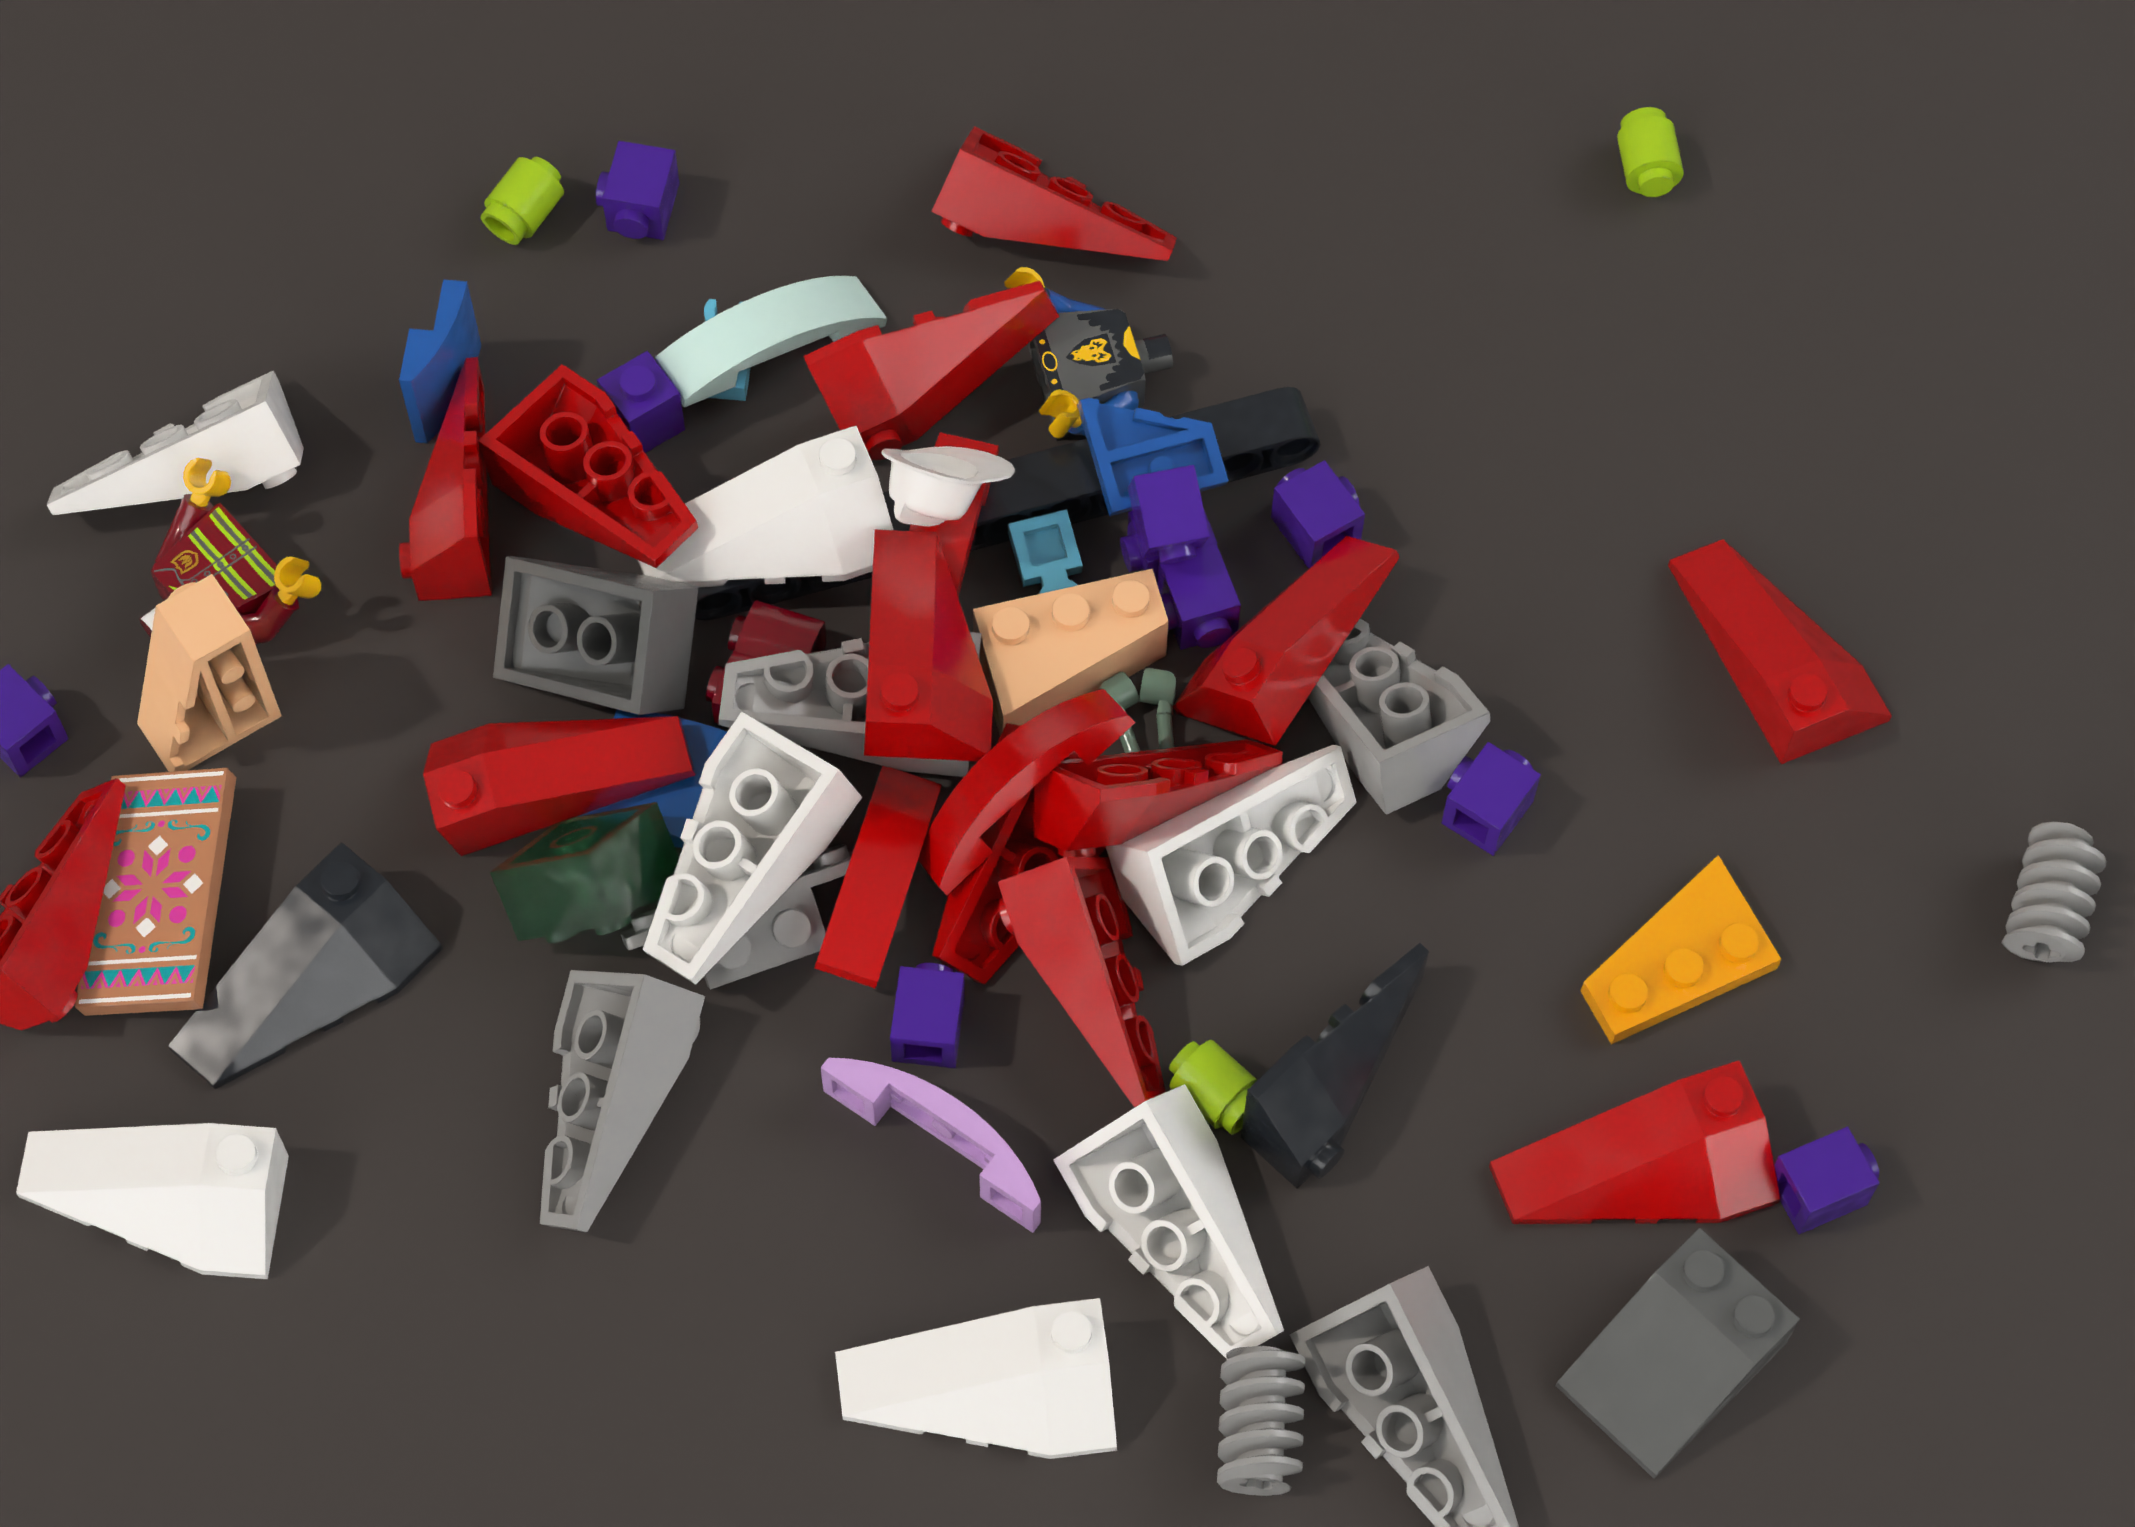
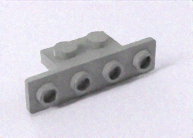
[620,844,853,990]

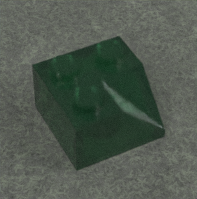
[490,802,679,943]

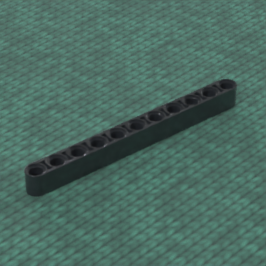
[695,387,1321,620]

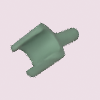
[1139,668,1176,749]
[1100,672,1140,753]

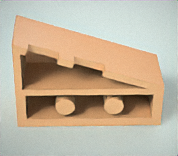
[973,569,1169,736]
[137,574,282,772]

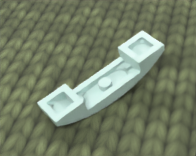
[654,276,887,407]

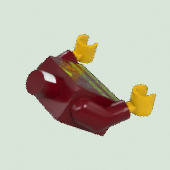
[139,458,321,644]

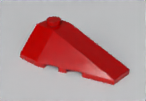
[931,126,1177,261]
[399,357,492,601]
[478,364,698,568]
[864,529,993,762]
[1668,539,1892,764]
[932,723,1106,985]
[0,778,126,1031]
[998,856,1166,1108]

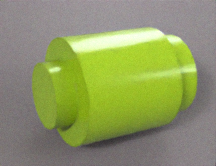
[1617,107,1684,197]
[481,157,564,245]
[1169,1040,1257,1135]

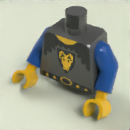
[1004,267,1173,441]

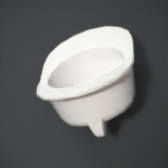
[881,446,1015,527]

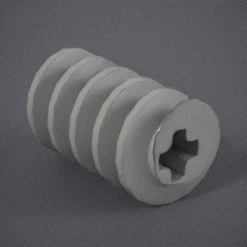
[2001,822,2107,963]
[1217,1346,1305,1496]

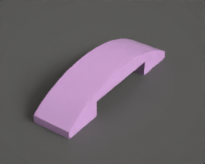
[821,1058,1041,1233]

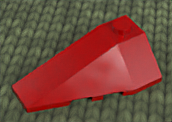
[804,280,1059,461]
[1173,536,1400,746]
[423,716,696,856]
[1034,739,1283,857]
[1489,1060,1780,1224]

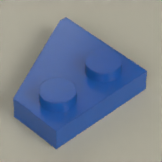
[1077,398,1229,516]

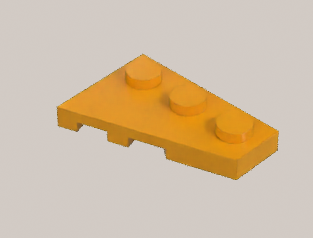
[1581,855,1781,1045]

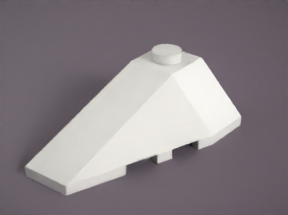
[47,371,304,515]
[638,426,893,587]
[643,712,862,985]
[1106,745,1357,966]
[1053,1084,1284,1360]
[16,1123,289,1279]
[835,1298,1117,1459]

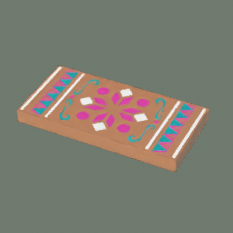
[75,768,236,1016]

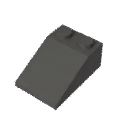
[493,556,699,715]
[1555,1228,1800,1479]

